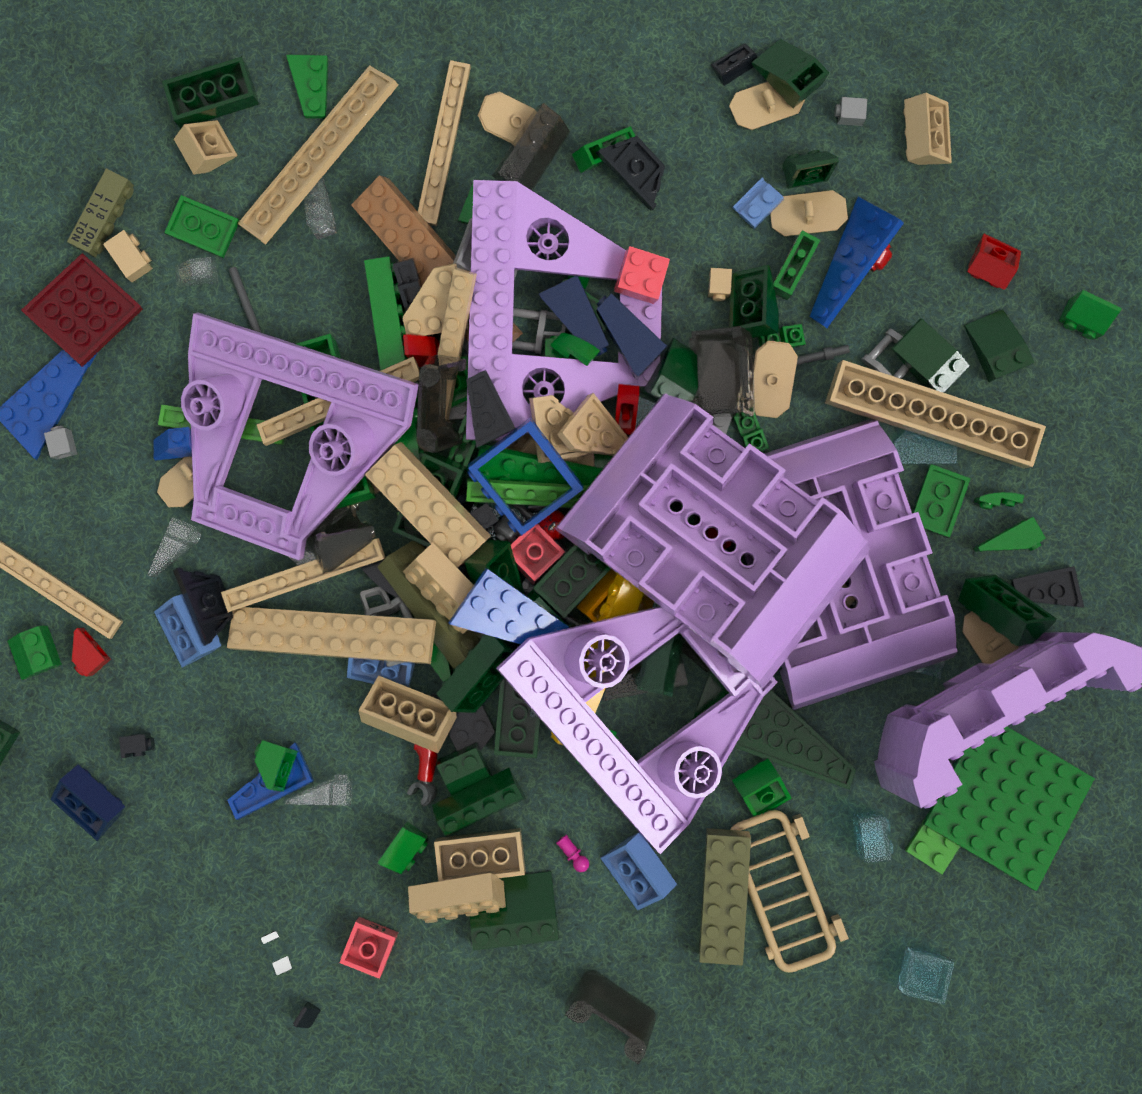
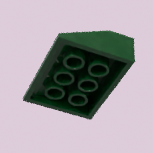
[470,871,559,950]

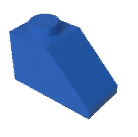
[154,427,192,461]

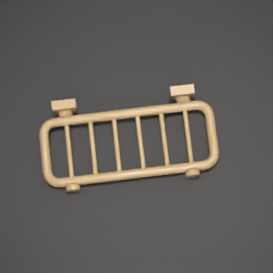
[730,810,849,973]

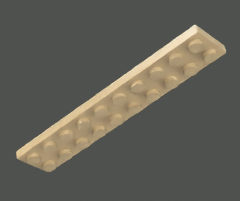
[238,65,398,245]
[227,607,436,664]

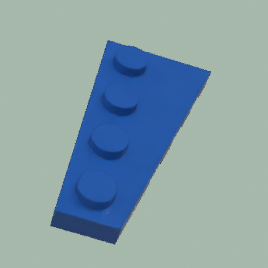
[227,743,314,820]

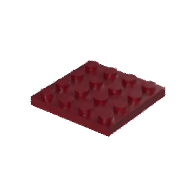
[21,253,143,367]

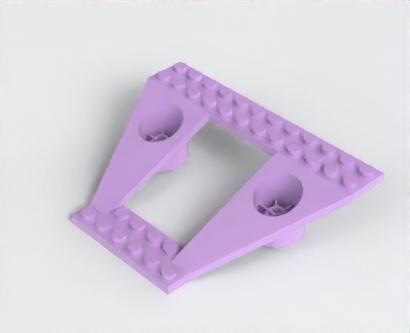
[466,180,662,441]
[181,313,419,560]
[496,606,778,854]

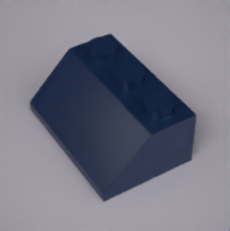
[50,765,125,841]

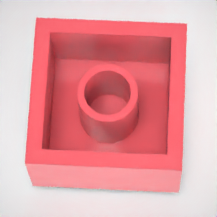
[614,246,670,304]
[511,524,565,585]
[339,917,399,979]

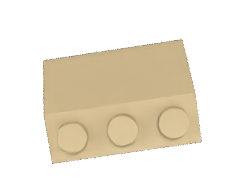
[904,93,952,165]

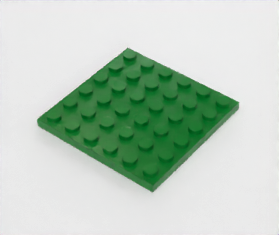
[923,726,1095,891]

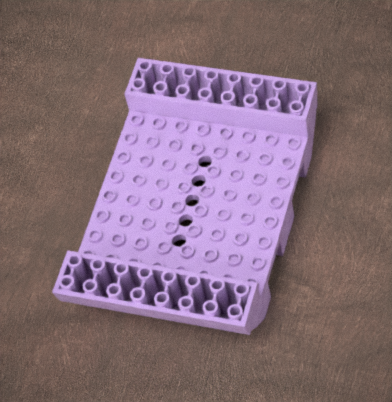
[555,393,870,689]
[744,419,958,710]
[874,632,1142,809]

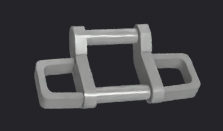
[512,308,566,355]
[861,329,909,379]
[360,587,413,667]

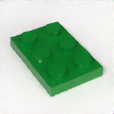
[164,195,240,259]
[912,464,971,538]

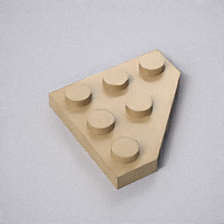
[403,263,469,336]
[557,393,628,456]
[529,395,594,463]

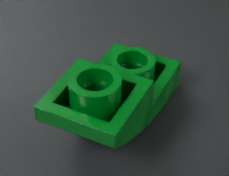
[758,324,806,348]
[550,333,600,366]
[733,408,769,452]
[974,492,1024,510]

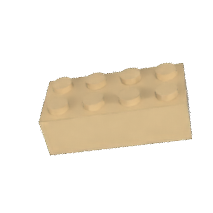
[403,543,474,634]
[359,675,457,753]
[434,828,526,882]
[408,873,506,923]

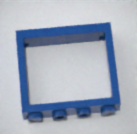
[468,417,584,536]

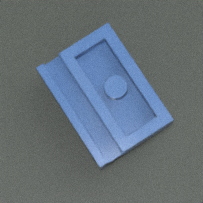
[733,178,784,229]

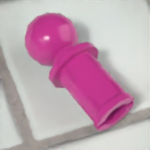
[556,834,589,872]

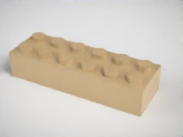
[365,442,491,568]

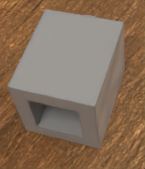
[834,97,867,126]
[44,426,77,460]

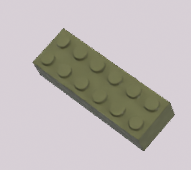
[377,540,483,669]
[699,828,751,966]

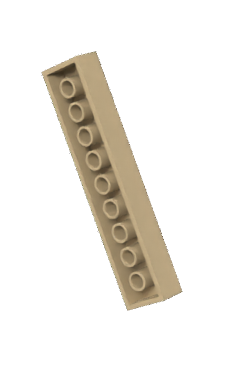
[825,360,1046,469]

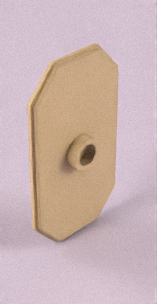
[729,82,805,130]
[478,92,553,153]
[770,190,848,236]
[748,340,798,418]
[157,457,194,507]
[962,611,1019,664]

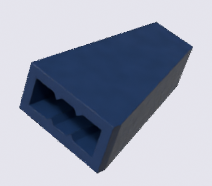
[539,275,610,357]
[596,293,667,379]

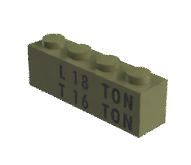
[67,168,134,258]

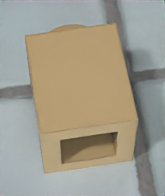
[708,268,732,301]

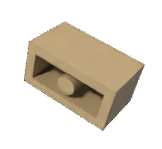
[103,230,153,282]

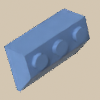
[154,594,221,668]
[347,658,415,687]
[601,832,677,910]

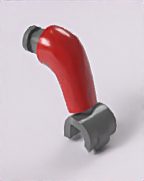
[407,743,438,807]

